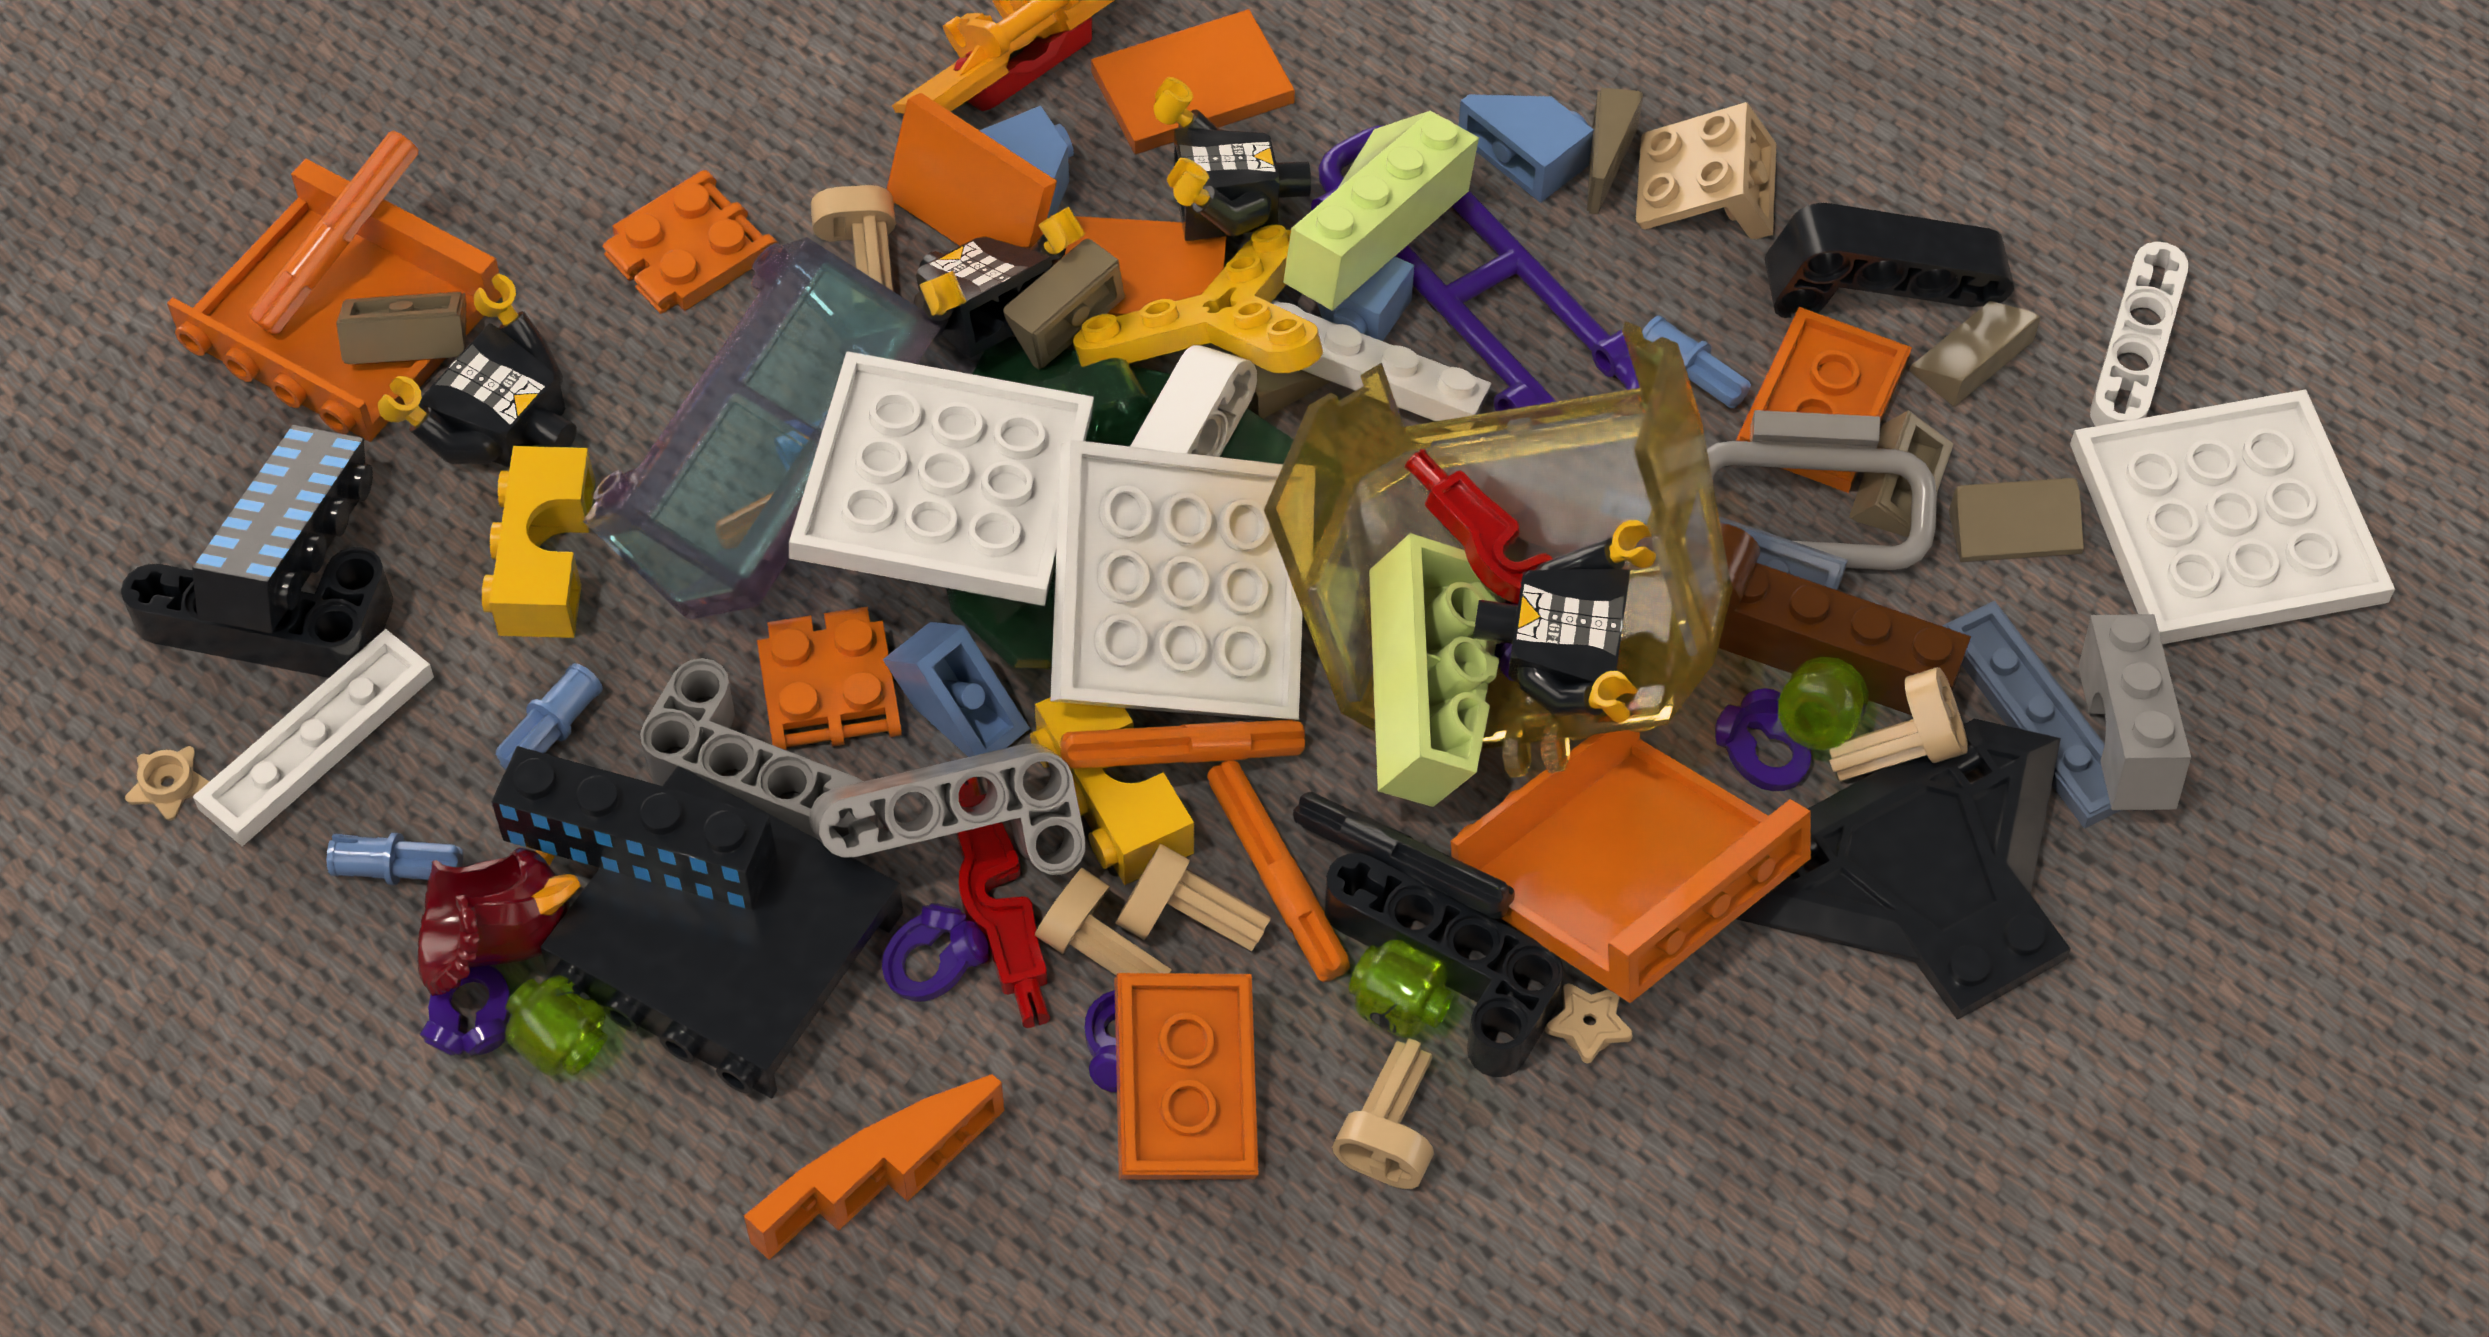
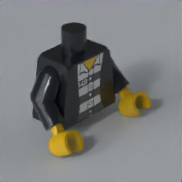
[1154,77,1311,241]
[913,207,1085,358]
[378,274,577,468]
[1473,520,1656,723]

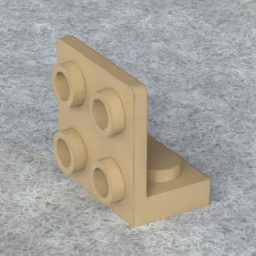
[1636,102,1776,239]

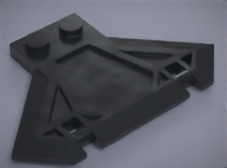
[1736,718,2071,1020]

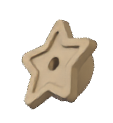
[125,746,209,821]
[1545,983,1633,1063]

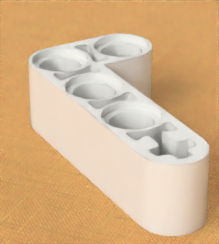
[1130,345,1257,457]

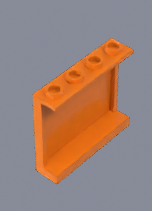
[167,158,502,442]
[1450,705,1811,1003]

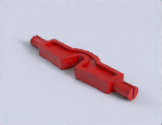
[1405,449,1621,654]
[956,777,1051,1028]

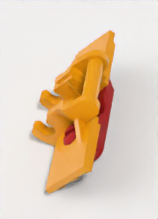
[892,0,1115,114]

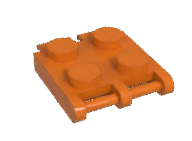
[602,170,780,314]
[757,606,902,750]

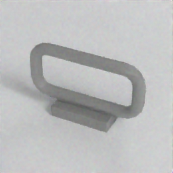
[1686,410,1937,570]

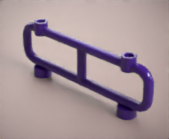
[1311,125,1650,441]

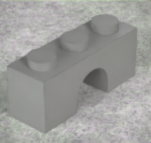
[2079,614,2191,810]

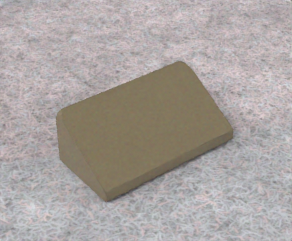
[1003,239,1125,370]
[336,292,466,364]
[1909,301,2041,407]
[1849,410,1954,537]
[1949,478,2084,562]

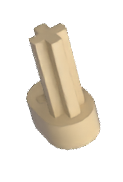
[810,185,896,309]
[1828,667,1968,781]
[1115,844,1271,952]
[1035,868,1172,975]
[1332,1038,1434,1189]

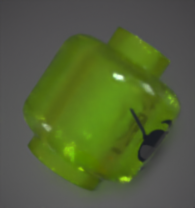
[1778,656,1868,751]
[1348,939,1454,1039]
[505,975,608,1076]

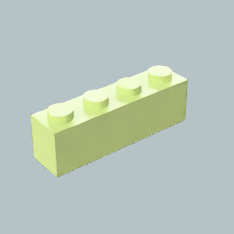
[1283,111,1479,311]
[1369,533,1505,807]

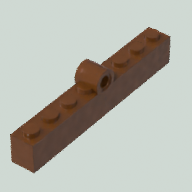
[1481,471,1971,715]

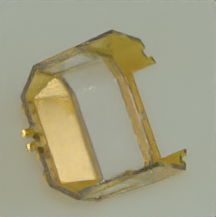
[1264,321,1733,778]

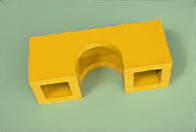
[482,446,595,638]
[1030,697,1194,885]

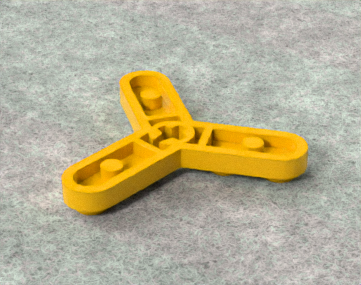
[1073,225,1323,373]

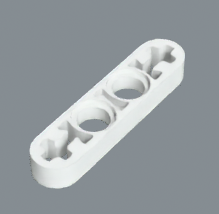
[2090,242,2188,426]

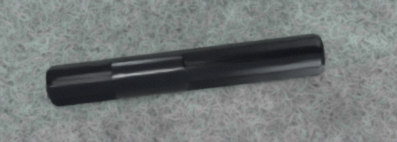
[1293,792,1515,919]

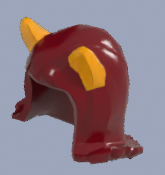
[417,847,581,996]

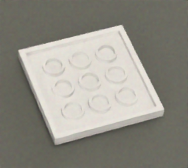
[789,351,1094,606]
[2070,389,2395,644]
[1050,440,1307,721]

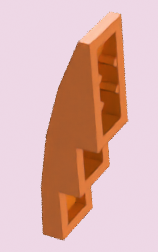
[744,1074,1005,1260]

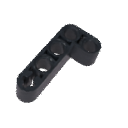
[1764,203,2014,318]
[121,547,393,678]
[1325,853,1563,1077]

